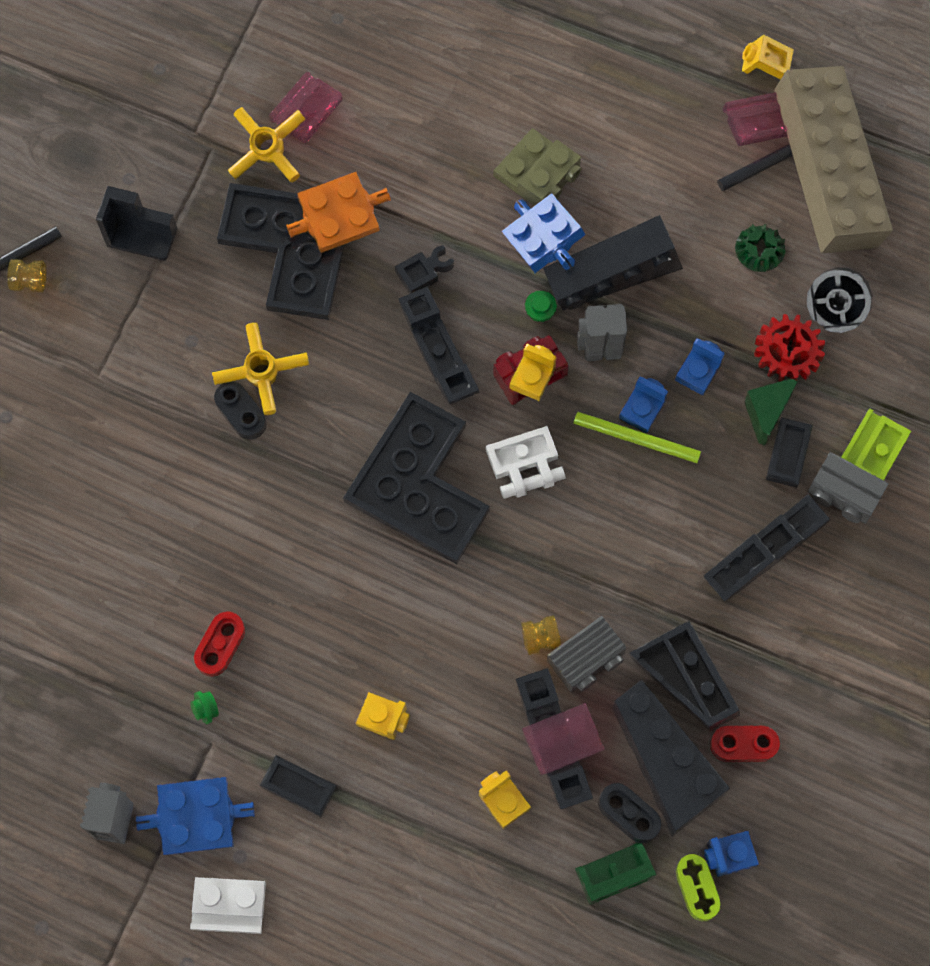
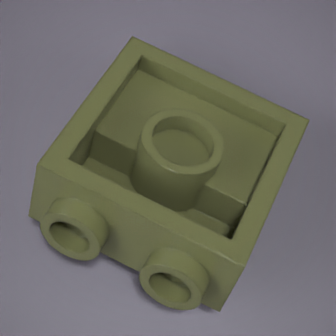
[493,128,582,206]

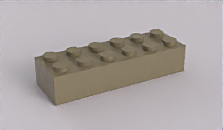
[774,66,893,254]

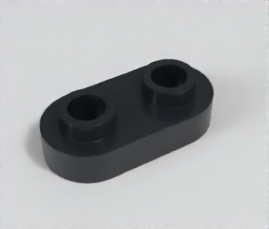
[214,381,267,440]
[598,783,661,843]

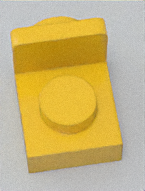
[742,35,794,80]
[510,344,556,401]
[356,692,410,740]
[479,771,531,829]

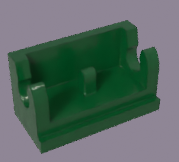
[575,843,657,905]

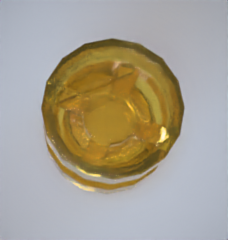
[7,259,47,292]
[521,615,561,655]

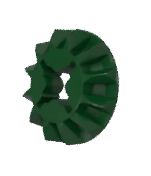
[735,224,786,272]

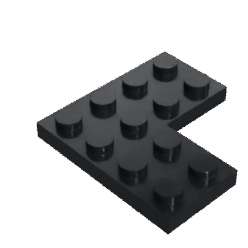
[217,183,345,320]
[343,392,490,565]

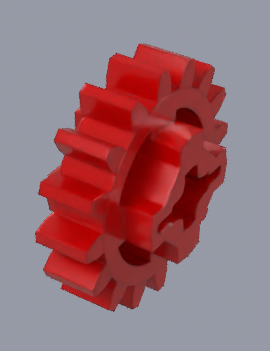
[754,314,825,382]

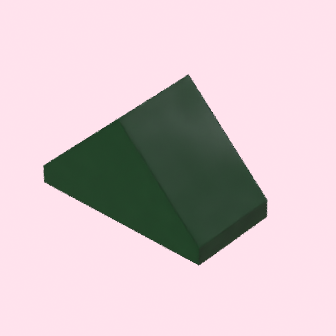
[744,379,798,446]

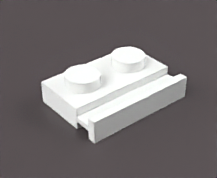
[190,877,266,934]

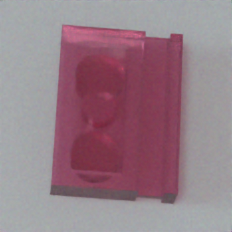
[269,71,343,144]
[722,92,788,147]
[522,703,605,776]

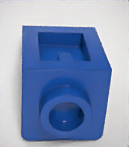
[675,338,725,395]
[619,376,668,433]
[704,831,759,877]

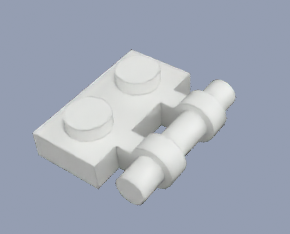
[486,426,566,499]

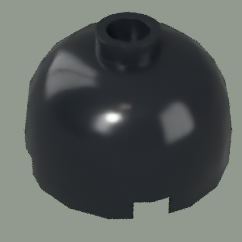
[807,267,873,333]

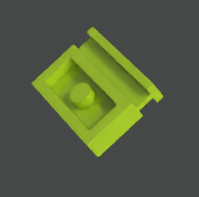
[841,408,911,481]

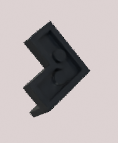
[96,186,178,261]

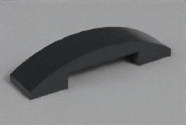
[398,287,479,405]
[515,668,593,810]

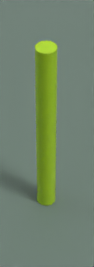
[574,412,701,463]

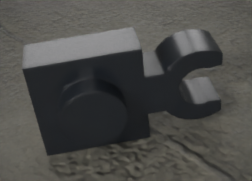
[395,245,454,294]

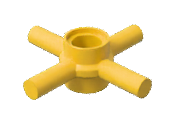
[228,107,306,183]
[212,323,309,415]

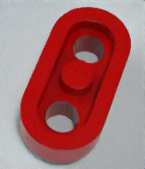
[194,611,245,677]
[710,725,780,762]

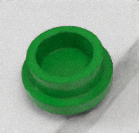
[525,291,557,322]
[190,691,219,725]

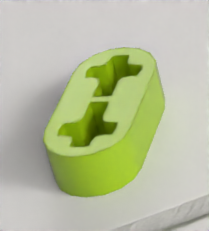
[676,854,720,922]

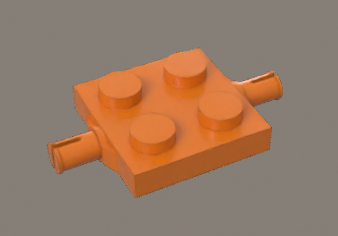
[286,172,391,253]

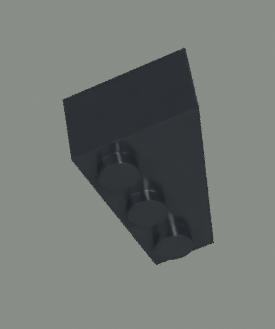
[629,621,740,732]

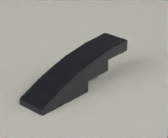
[704,494,831,602]

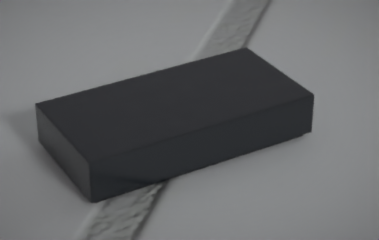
[765,417,813,488]
[260,755,337,818]

